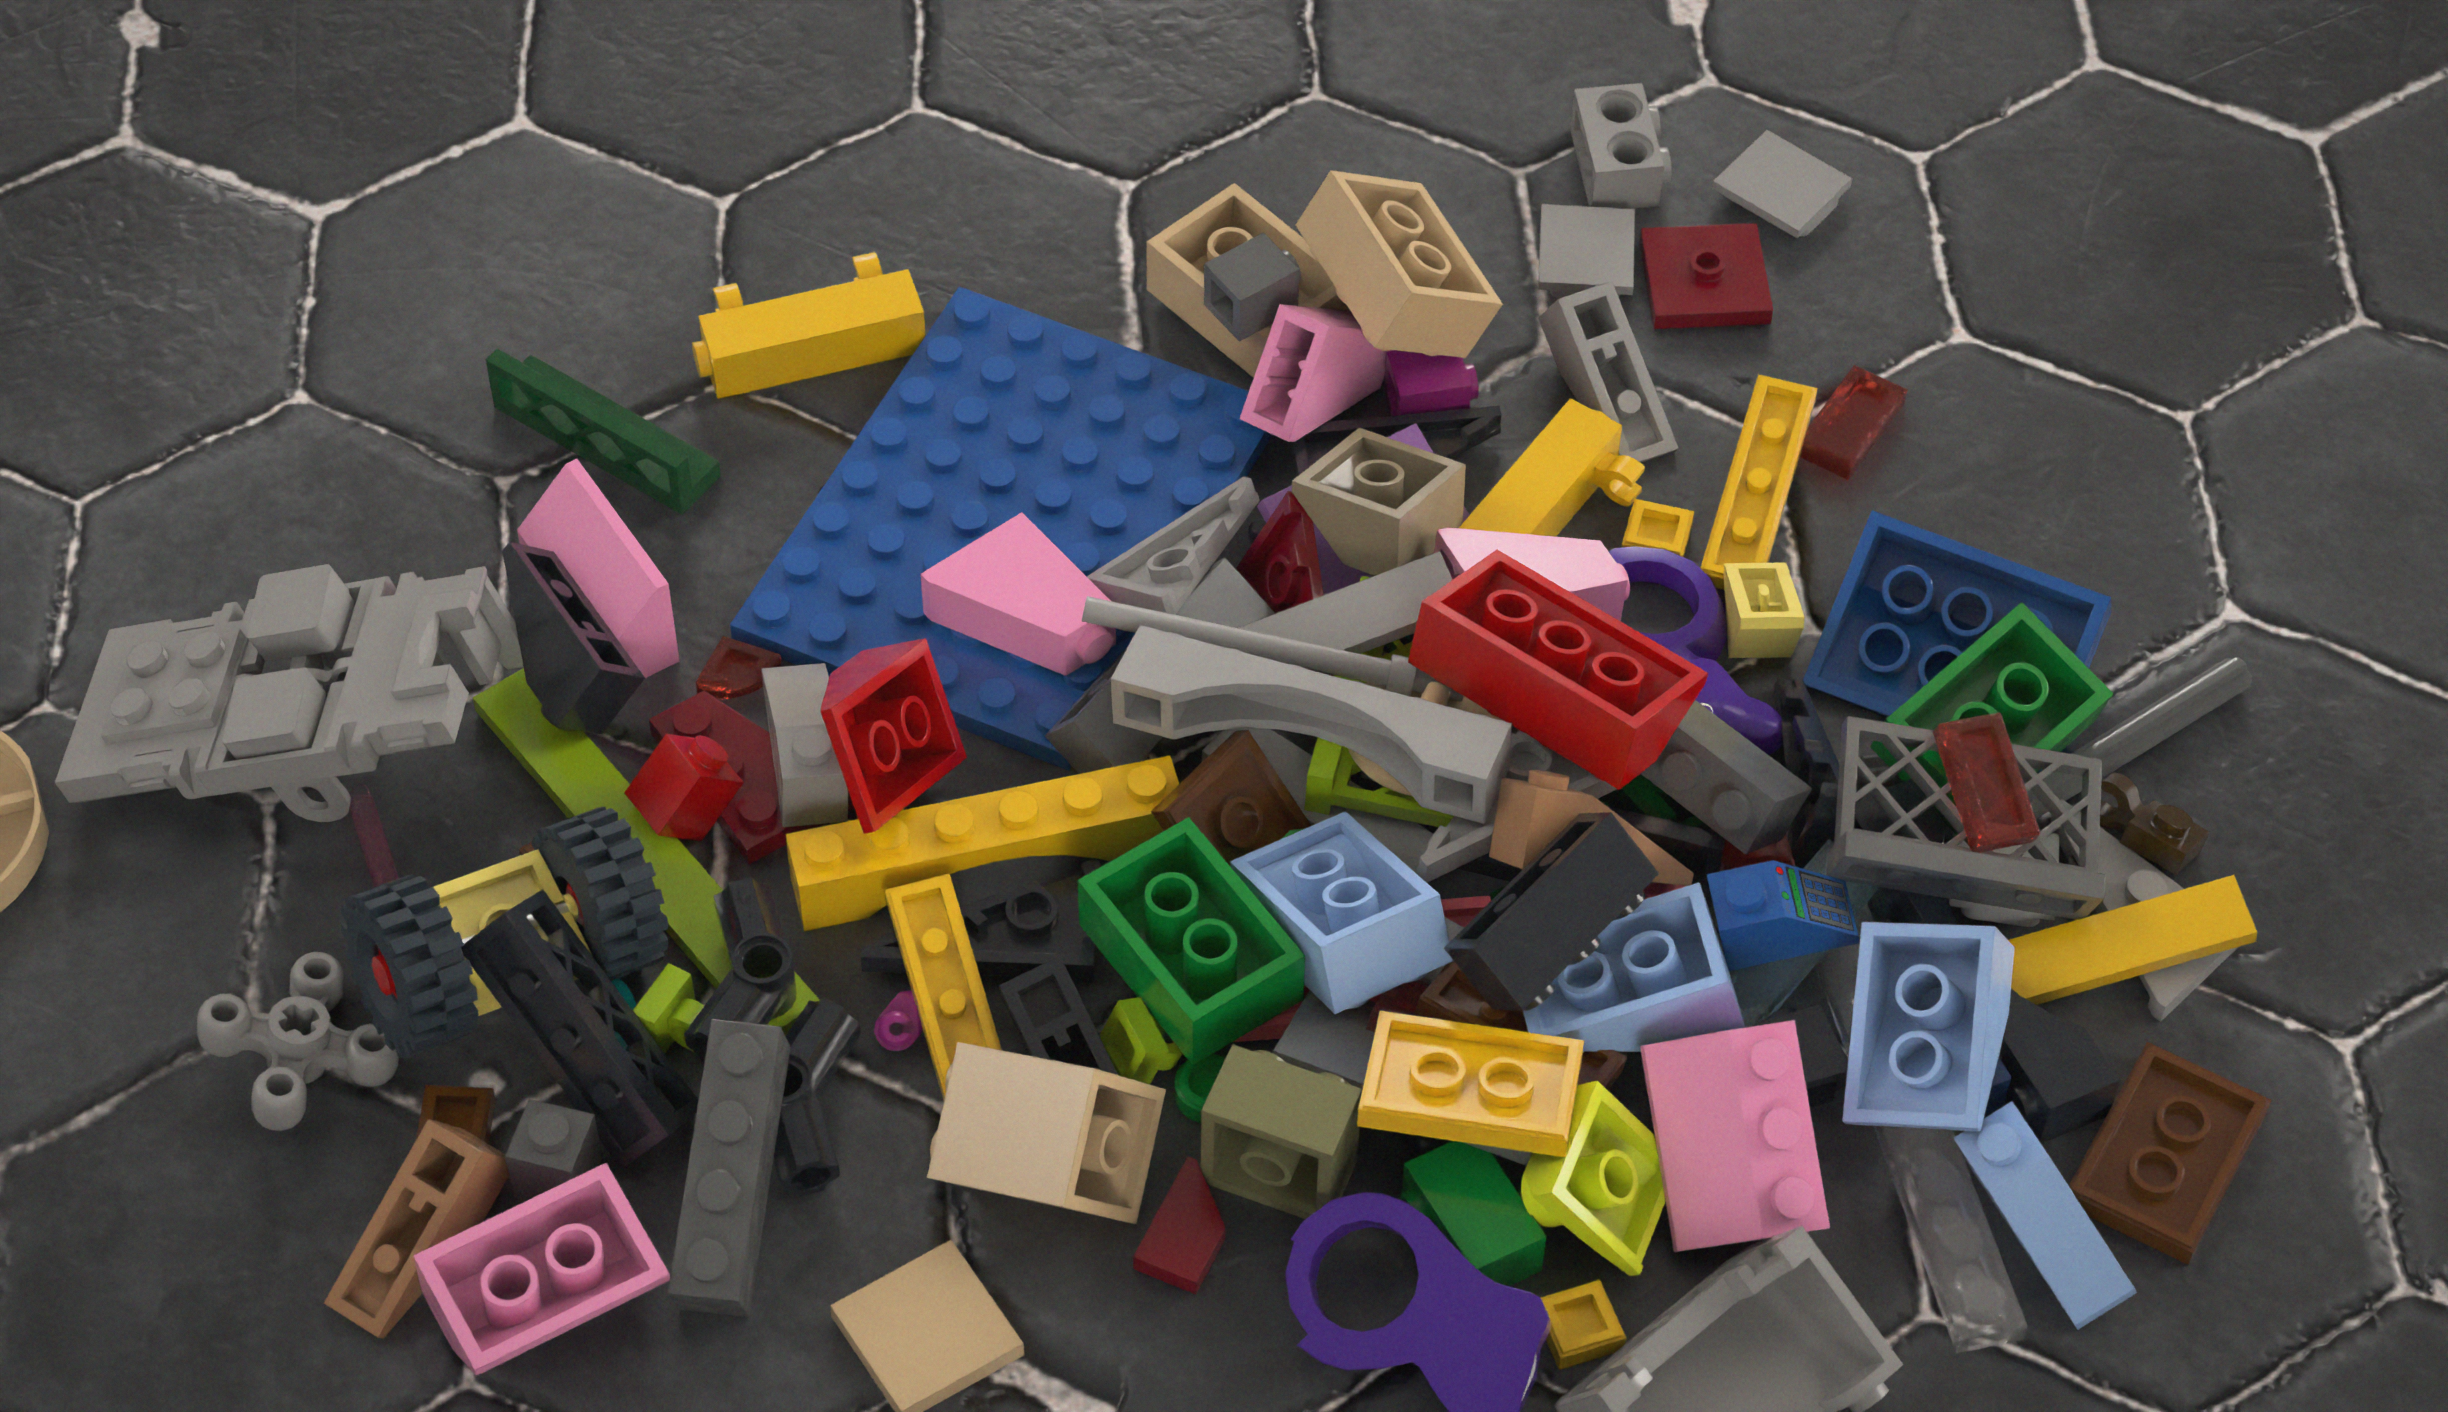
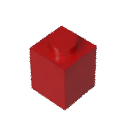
[624,734,744,841]

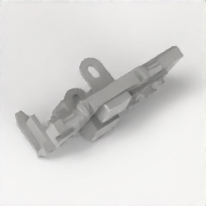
[55,564,524,822]

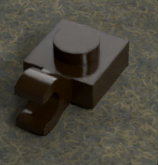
[2100,773,2210,875]

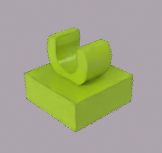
[633,963,705,1054]
[1099,997,1183,1085]

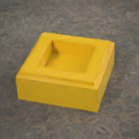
[1621,498,1695,557]
[1541,1280,1626,1370]

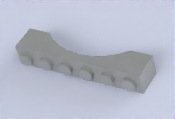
[1111,625,1512,824]

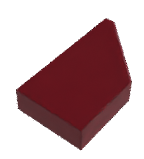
[1133,1156,1225,1295]

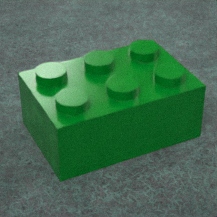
[1870,602,2114,835]
[1077,817,1305,1065]

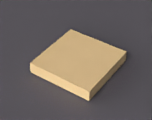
[830,1240,1024,1412]

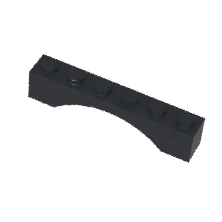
[1854,778,2120,1144]

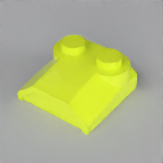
[1521,1081,1666,1276]

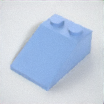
[1230,811,1453,1014]
[1523,882,1745,1052]
[1842,922,2015,1131]

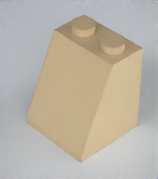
[927,1042,1166,1224]

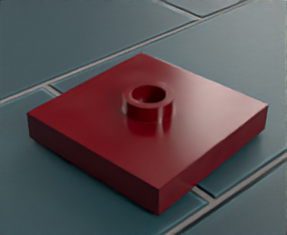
[1639,223,1773,329]

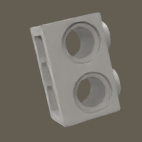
[1570,83,1671,209]

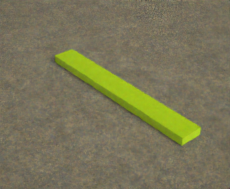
[473,668,820,1036]

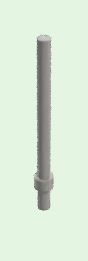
[1082,596,1464,702]

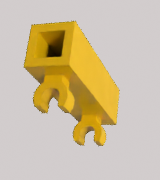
[692,252,926,399]
[1459,398,1645,537]

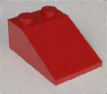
[820,638,967,834]

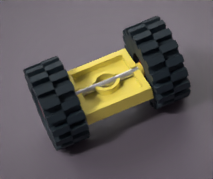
[340,806,669,1058]

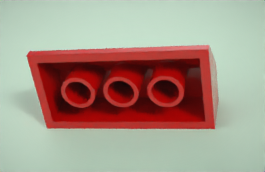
[1408,549,1709,790]

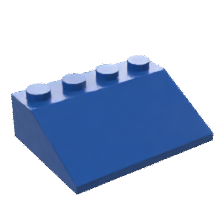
[1803,510,2111,774]

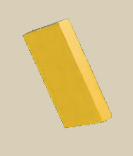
[1357,1011,1584,1157]

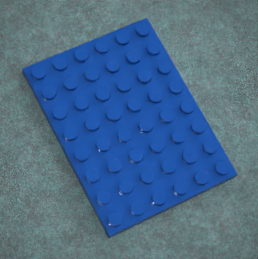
[730,287,1273,771]

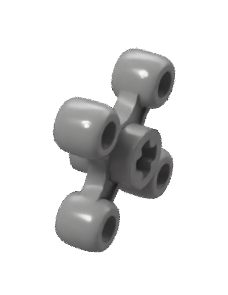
[197,952,399,1131]

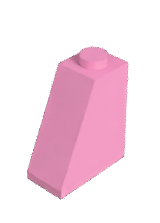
[1239,304,1392,442]
[921,512,1116,676]
[1434,528,1630,621]

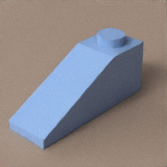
[1953,1101,2137,1330]

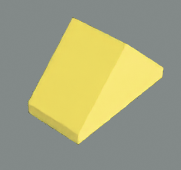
[1723,563,1804,658]

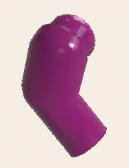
[874,990,923,1051]

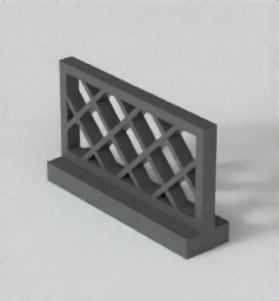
[1826,716,2105,920]

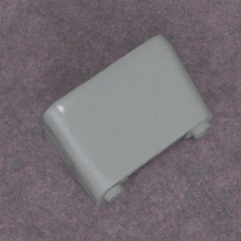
[1554,1226,1903,1412]

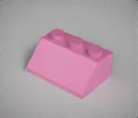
[517,459,680,678]
[1640,1020,1830,1252]
[413,1163,670,1376]

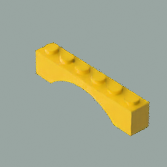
[786,755,1179,932]

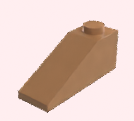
[1489,770,1694,886]
[324,1119,509,1339]

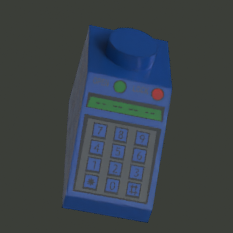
[1707,860,1860,971]

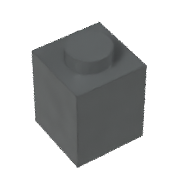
[1204,232,1301,342]
[505,1099,603,1201]

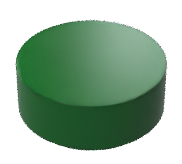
[1175,1054,1226,1123]

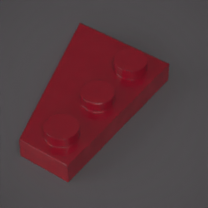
[1236,491,1334,676]
[649,691,854,864]

